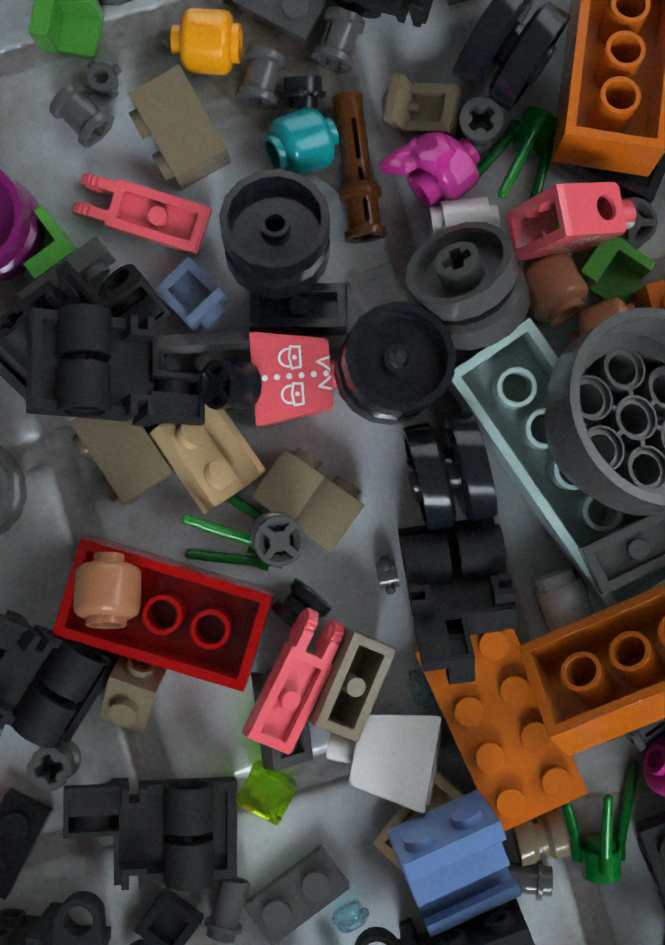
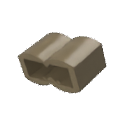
[251,447,365,553]

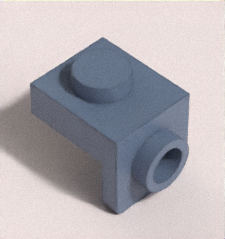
[154,256,230,333]

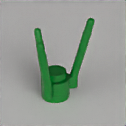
[477,106,557,199]
[181,495,283,571]
[562,761,639,884]

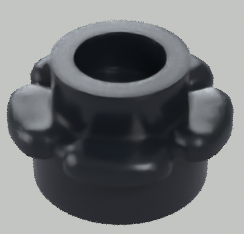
[279,76,326,109]

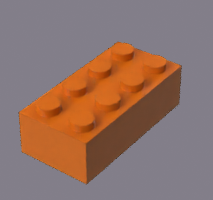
[551,0,665,177]
[518,583,665,756]
[412,629,589,832]

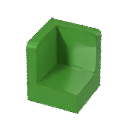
[28,0,105,60]
[23,204,77,280]
[579,237,656,303]

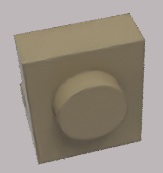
[382,73,463,138]
[98,655,167,734]

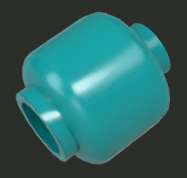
[264,107,339,177]

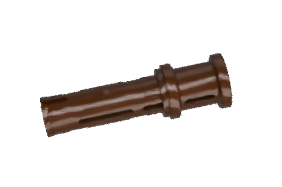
[332,91,387,244]

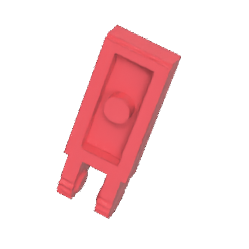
[71,173,213,257]
[242,608,345,755]

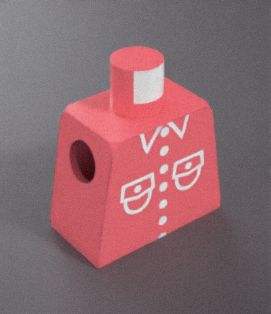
[506,182,636,261]
[249,332,338,428]

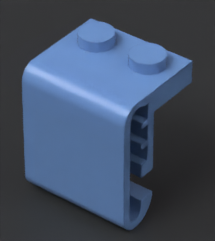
[386,789,522,937]

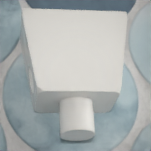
[326,714,445,813]

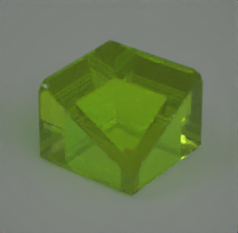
[236,760,297,826]

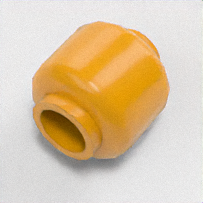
[170,8,243,75]

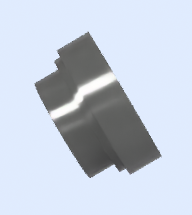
[544,307,665,516]

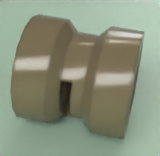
[512,807,571,867]

